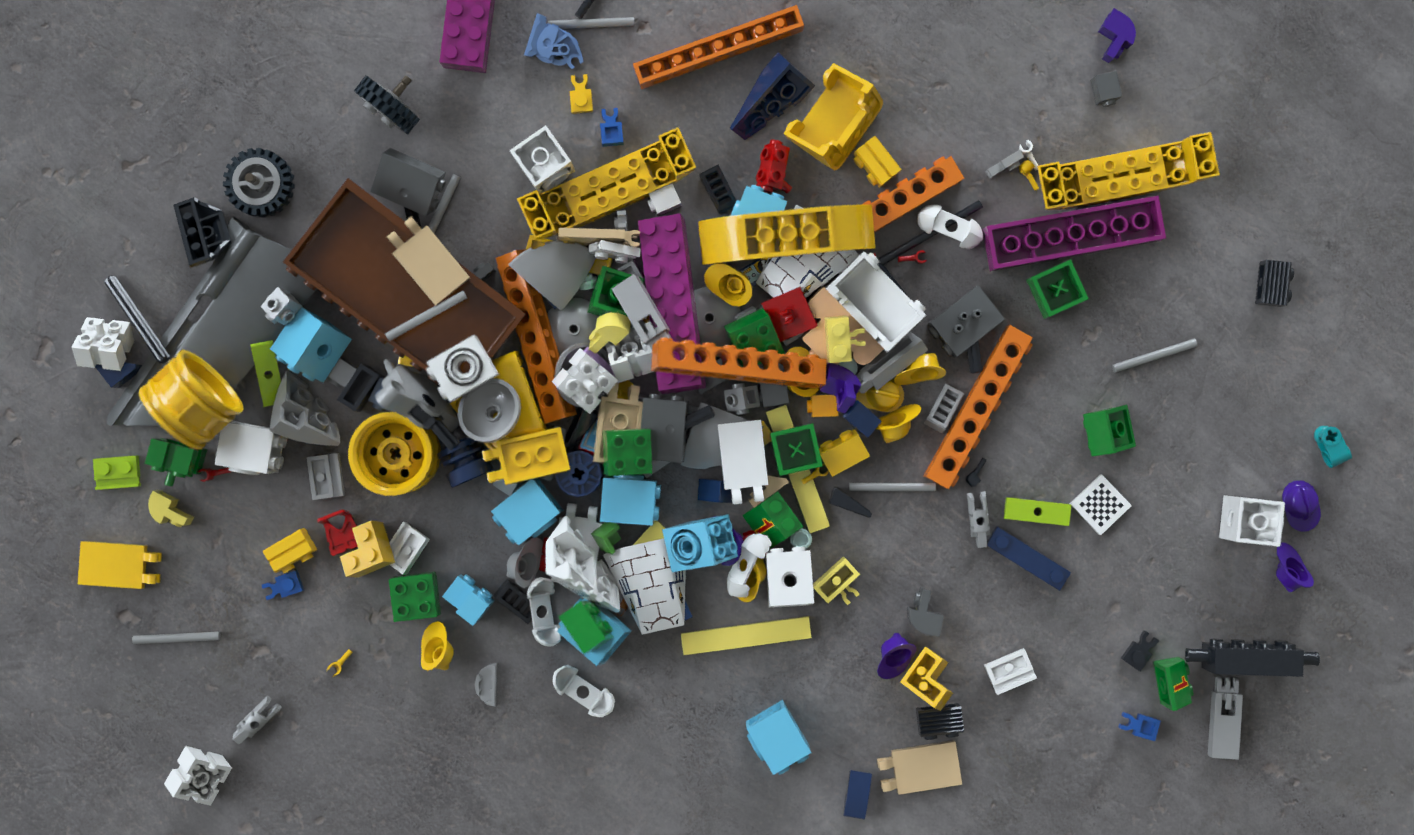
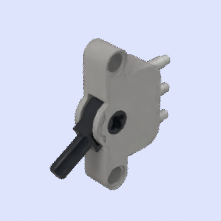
[375,359,460,450]

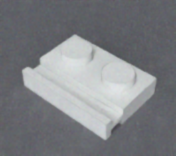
[588,240,641,264]
[389,522,430,575]
[984,648,1037,695]

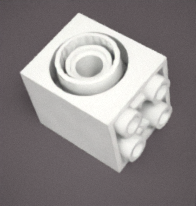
[510,125,575,193]
[426,335,500,401]
[215,422,287,475]
[1219,495,1285,546]
[765,547,814,608]

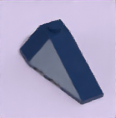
[730,52,815,140]

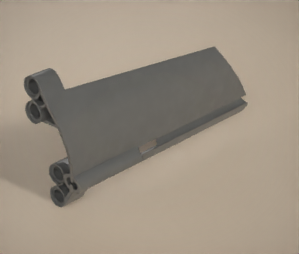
[106,217,317,426]

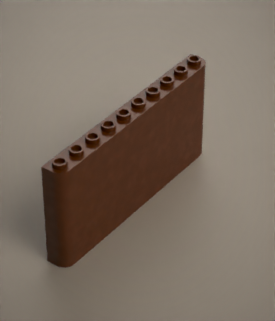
[283,178,526,398]

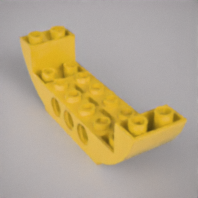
[517,127,696,239]
[1037,132,1220,210]
[698,204,876,265]

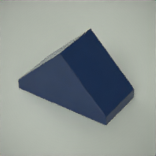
[95,363,142,388]
[843,400,882,438]
[698,479,741,503]

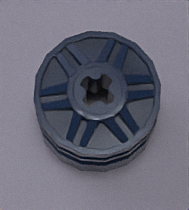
[437,438,493,488]
[556,451,604,497]

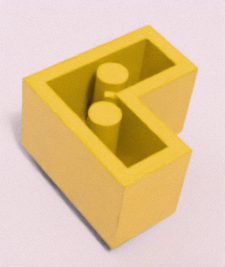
[340,521,395,578]
[900,647,953,711]

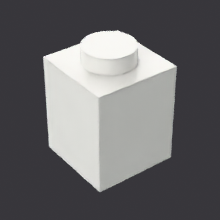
[647,183,682,216]

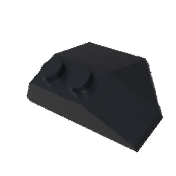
[173,197,232,268]

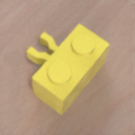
[824,316,866,363]
[813,556,860,605]

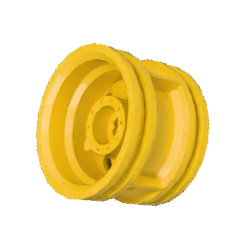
[139,350,243,450]
[348,412,441,496]

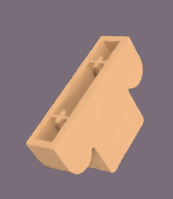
[801,286,884,365]

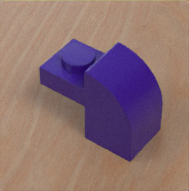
[1098,8,1136,63]
[820,362,861,413]

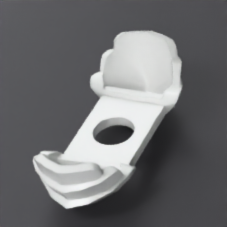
[917,205,983,249]
[727,534,772,597]
[527,577,561,647]
[553,665,615,717]

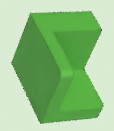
[591,522,621,554]

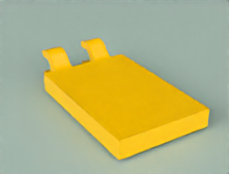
[482,427,571,485]
[78,541,162,589]

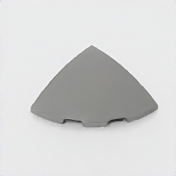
[508,240,596,311]
[270,371,340,446]
[681,402,763,469]

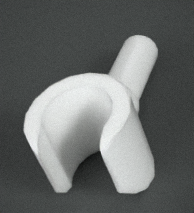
[1019,140,1038,171]

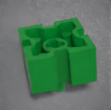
[145,438,207,487]

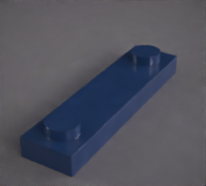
[987,527,1071,591]

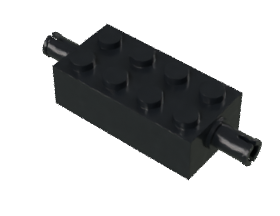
[1185,639,1320,677]

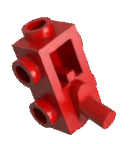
[756,140,792,194]

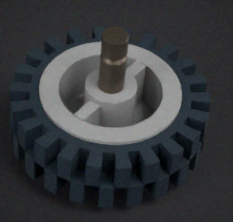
[353,75,420,134]
[223,148,295,218]

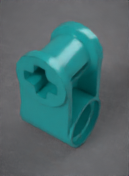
[1314,426,1352,468]

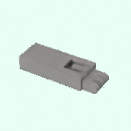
[612,274,674,350]
[856,331,928,393]
[1208,677,1243,760]

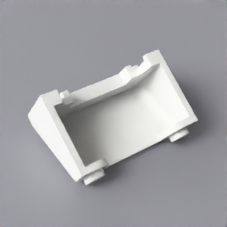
[826,252,926,352]

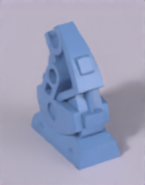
[524,13,584,69]

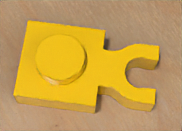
[570,74,593,114]

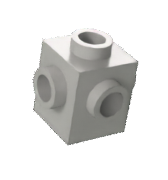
[261,287,302,326]
[724,383,760,415]

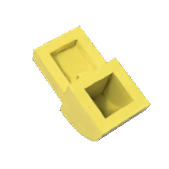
[589,313,631,354]
[148,490,194,527]

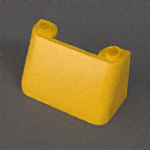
[783,63,883,171]
[491,351,548,438]

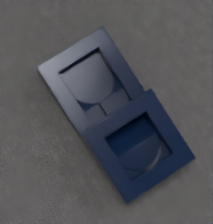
[843,770,872,820]

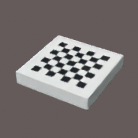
[1070,474,1132,535]

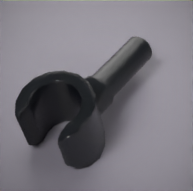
[966,458,987,487]

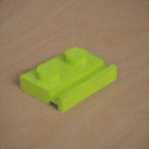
[93,455,141,490]

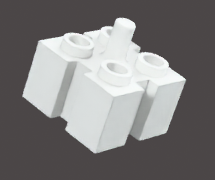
[72,317,135,371]
[605,327,654,383]
[552,348,618,414]
[164,746,232,806]

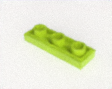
[250,340,281,407]
[1004,497,1072,526]

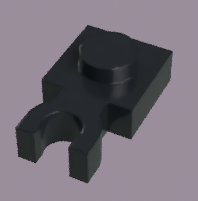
[1121,630,1159,672]

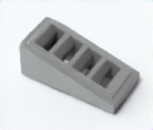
[924,383,964,433]

